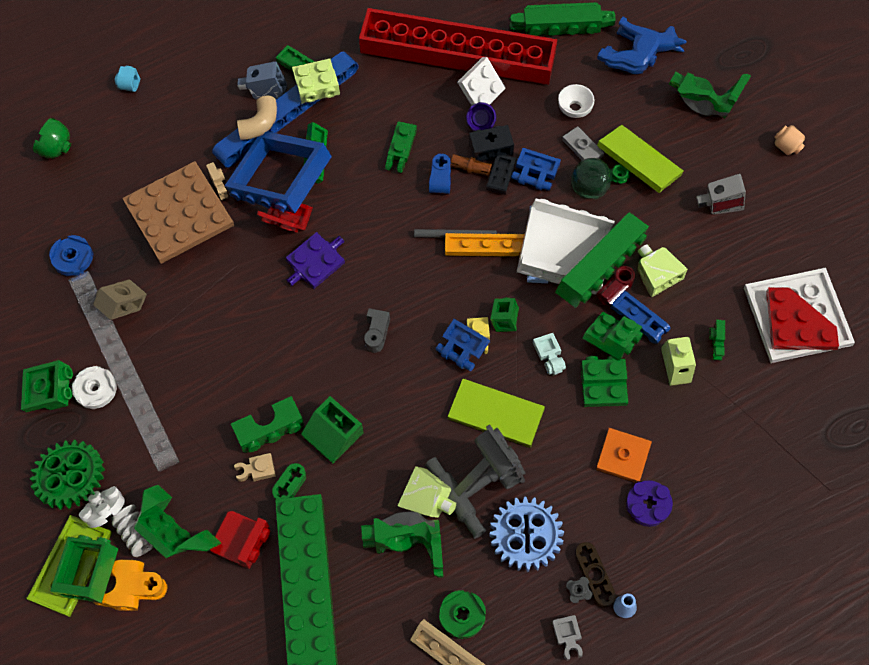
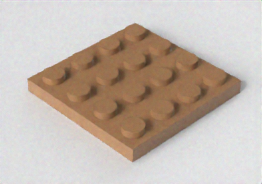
[122,161,234,264]

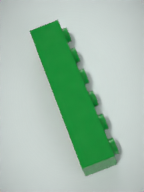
[555,212,649,308]

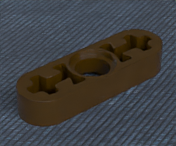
[575,542,616,608]

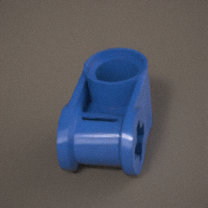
[429,154,451,194]

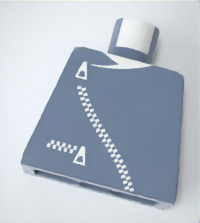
[238,62,287,99]

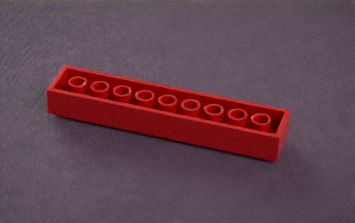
[359,8,557,85]

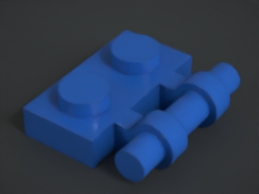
[511,148,561,191]
[436,319,490,371]

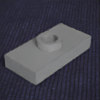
[562,127,604,167]

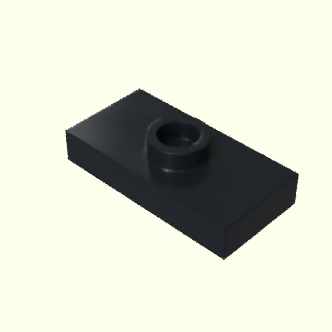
[486,153,516,195]

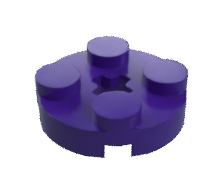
[626,481,673,527]

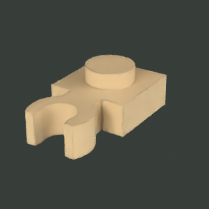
[206,162,228,200]
[234,453,276,482]

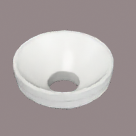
[558,84,594,118]

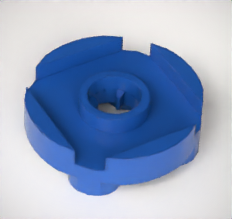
[49,235,93,276]

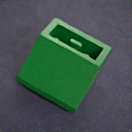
[301,396,364,464]

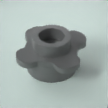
[566,577,592,603]

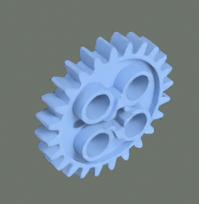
[489,497,564,572]

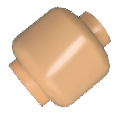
[774,125,805,155]

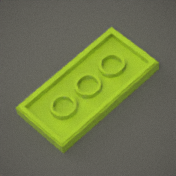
[597,125,683,193]
[448,379,545,448]
[27,515,112,617]

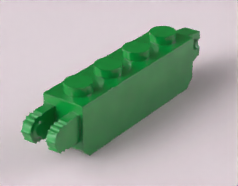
[509,2,616,36]

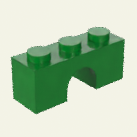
[231,396,304,453]

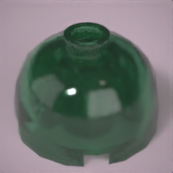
[571,158,612,199]

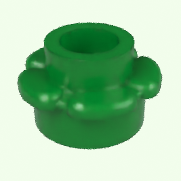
[610,164,630,184]

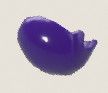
[466,102,496,131]

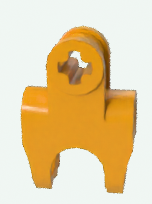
[93,560,168,611]

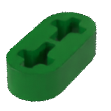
[272,463,306,500]

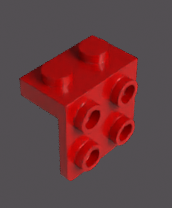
[257,204,313,232]
[210,511,270,569]

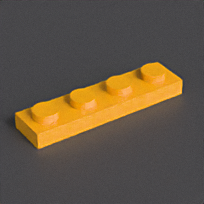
[445,233,525,256]

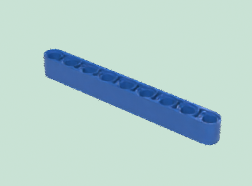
[212,51,359,168]

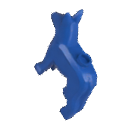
[597,17,687,74]

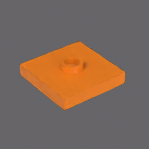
[596,428,652,483]

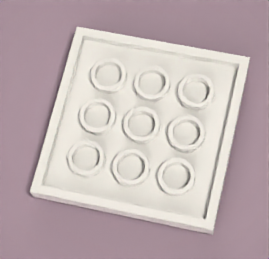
[744,268,855,363]

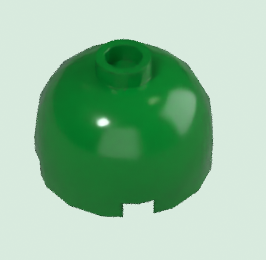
[33,118,71,159]

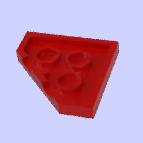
[766,287,839,350]

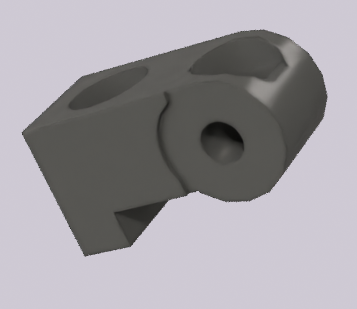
[364,308,390,353]

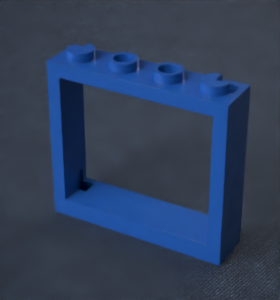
[225,132,332,213]

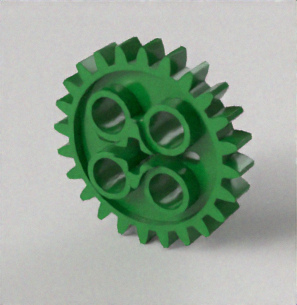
[30,440,105,510]

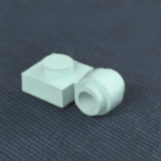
[533,333,566,375]

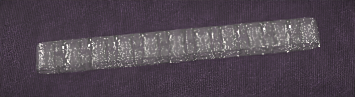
[68,271,179,472]

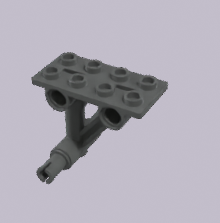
[425,424,526,539]

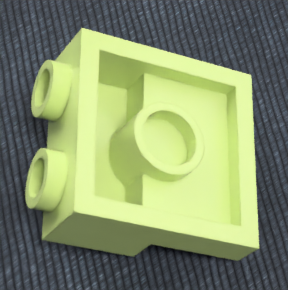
[292,59,340,103]

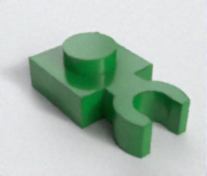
[709,320,725,361]

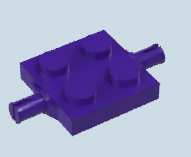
[286,232,345,289]

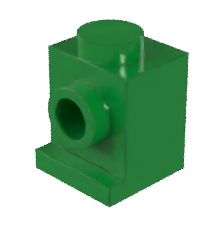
[490,298,519,332]

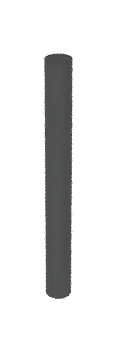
[414,229,497,238]

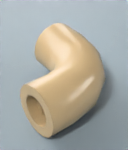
[237,96,277,140]

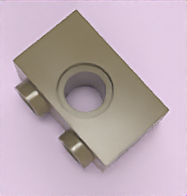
[93,279,147,320]

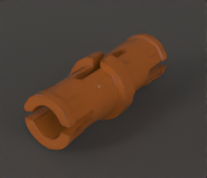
[450,154,492,177]

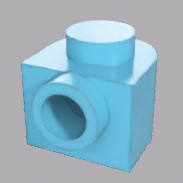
[115,66,141,92]

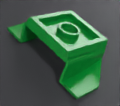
[134,485,221,558]

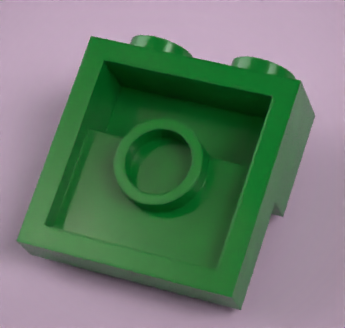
[583,312,643,360]
[580,356,628,407]
[21,360,73,412]

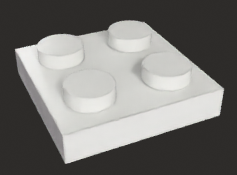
[458,57,505,105]

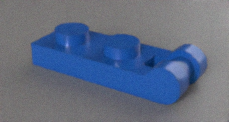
[611,291,671,344]

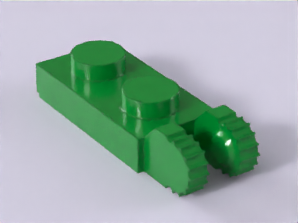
[385,121,417,173]

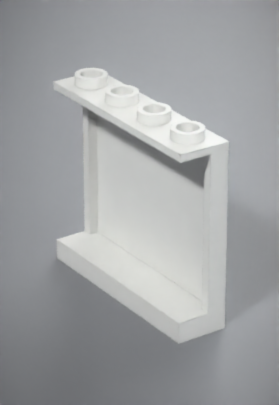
[517,198,615,294]

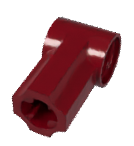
[596,266,635,307]

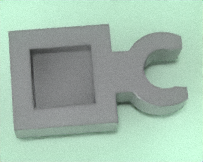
[552,615,583,661]

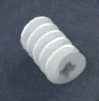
[112,504,153,557]

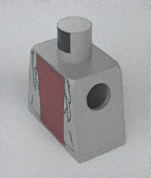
[696,174,746,214]

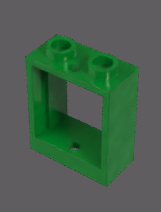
[50,535,118,603]

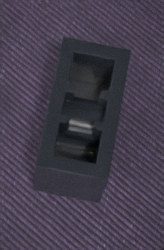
[469,125,514,162]

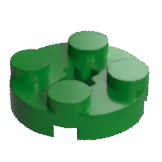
[439,590,486,639]

